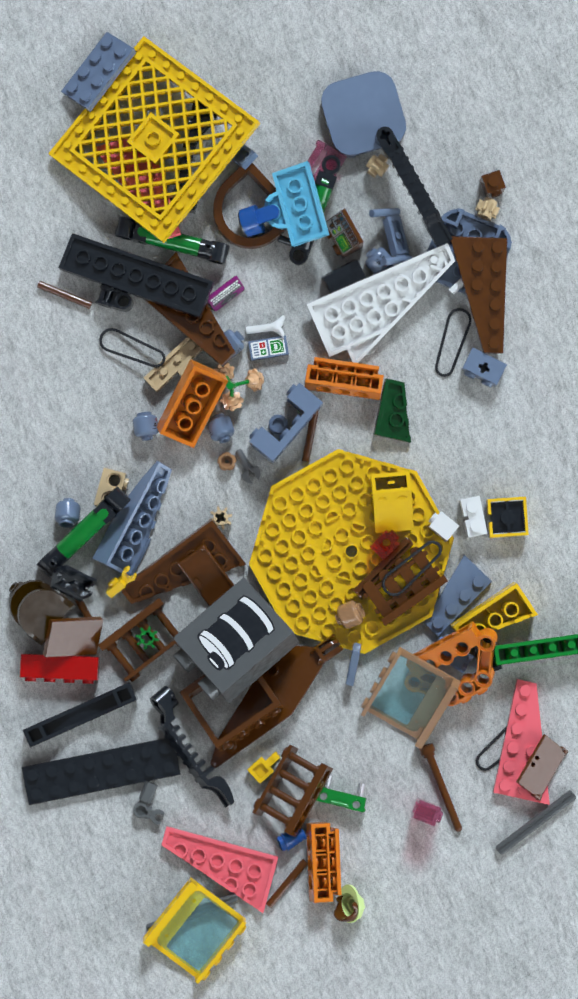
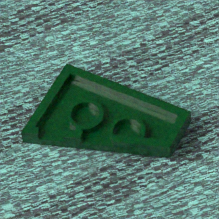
[373,378,411,443]

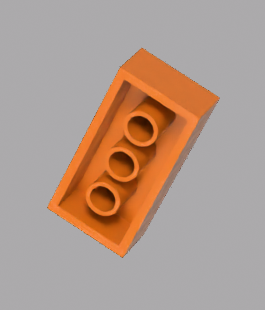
[157,359,228,448]

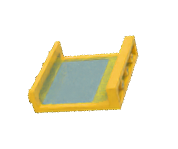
[143,877,247,984]

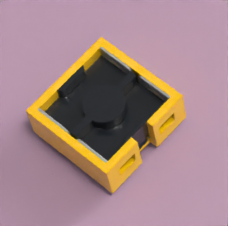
[486,497,529,538]

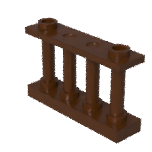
[98,598,179,682]
[252,744,333,837]

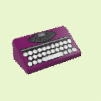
[207,276,245,311]

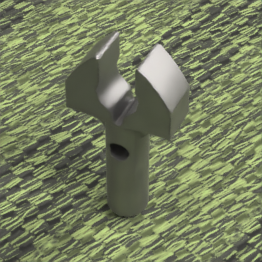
[235,449,260,484]

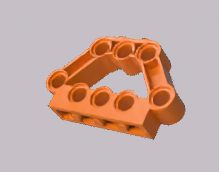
[405,621,498,706]

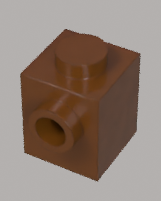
[480,170,506,198]

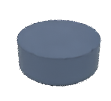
[269,415,288,434]

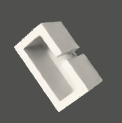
[459,496,488,538]

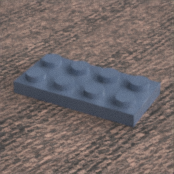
[61,32,136,112]

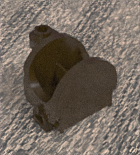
[9,580,75,646]

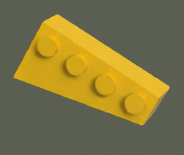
[450,582,538,631]

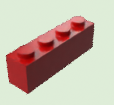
[20,654,100,684]

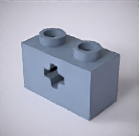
[461,348,507,388]

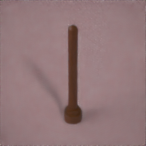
[418,743,462,832]

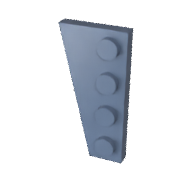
[424,555,492,636]

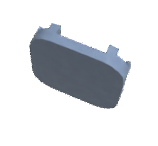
[321,71,406,158]
[427,208,512,294]

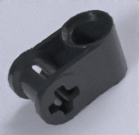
[95,285,134,312]

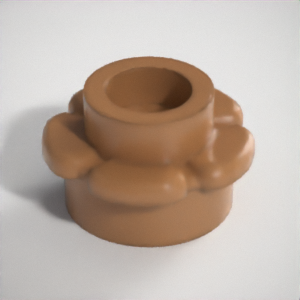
[217,452,236,471]

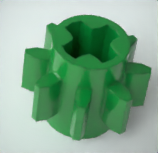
[135,626,160,650]

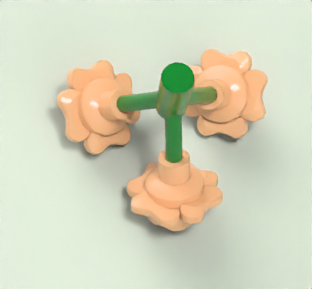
[214,362,264,411]

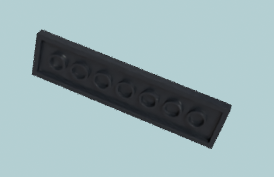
[58,233,214,319]
[22,738,181,805]

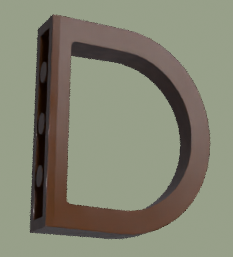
[213,163,287,249]

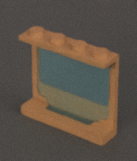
[361,647,461,749]

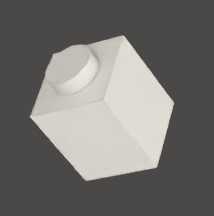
[428,511,459,541]

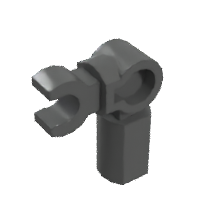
[134,781,165,825]

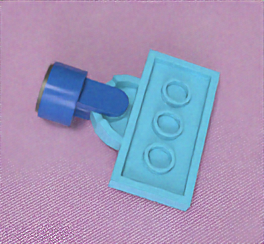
[238,161,329,247]

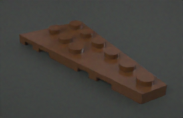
[450,236,507,354]
[143,252,235,367]
[121,519,246,604]

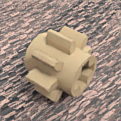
[366,154,389,178]
[475,197,500,221]
[210,506,232,530]

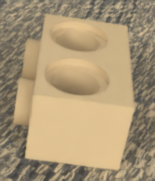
[94,468,129,506]

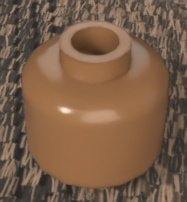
[335,600,365,629]

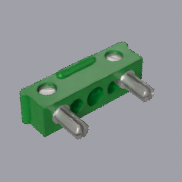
[316,775,367,812]

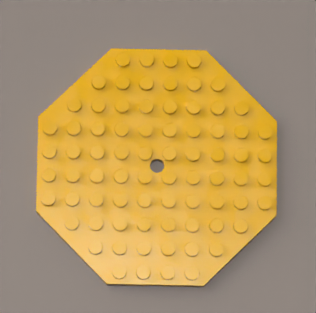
[249,449,454,654]

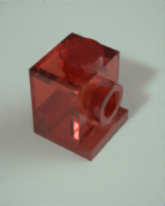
[370,529,400,560]

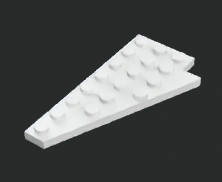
[307,243,455,363]

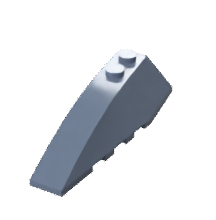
[93,461,172,576]

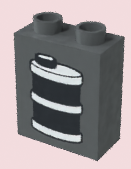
[173,577,299,703]

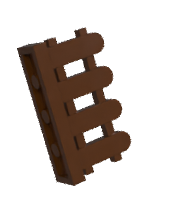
[362,547,448,626]

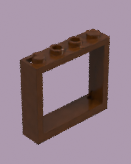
[179,675,284,751]

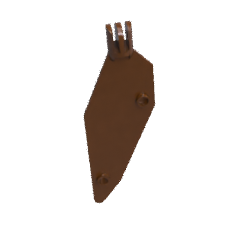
[210,634,344,768]

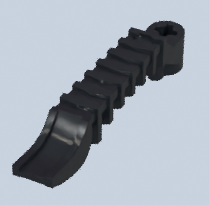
[375,127,453,248]
[150,686,234,808]

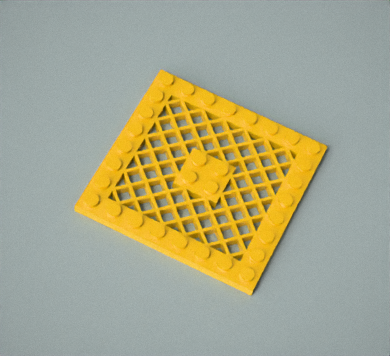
[48,36,260,243]

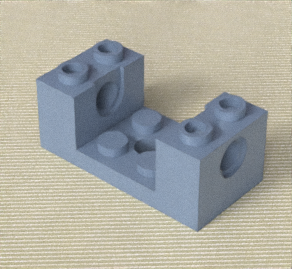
[249,383,323,464]

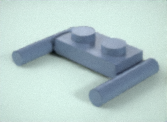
[369,208,412,265]

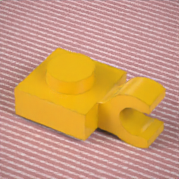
[106,566,137,598]
[247,751,281,784]

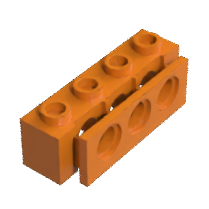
[305,357,384,400]
[306,822,342,903]

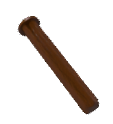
[351,537,413,600]

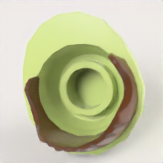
[334,884,365,923]

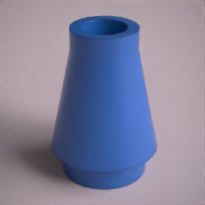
[276,829,307,851]

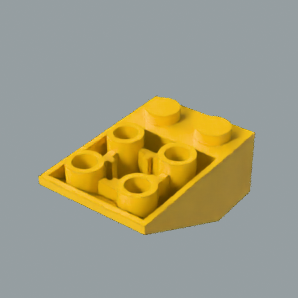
[370,471,414,533]

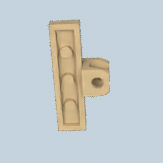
[144,337,202,392]

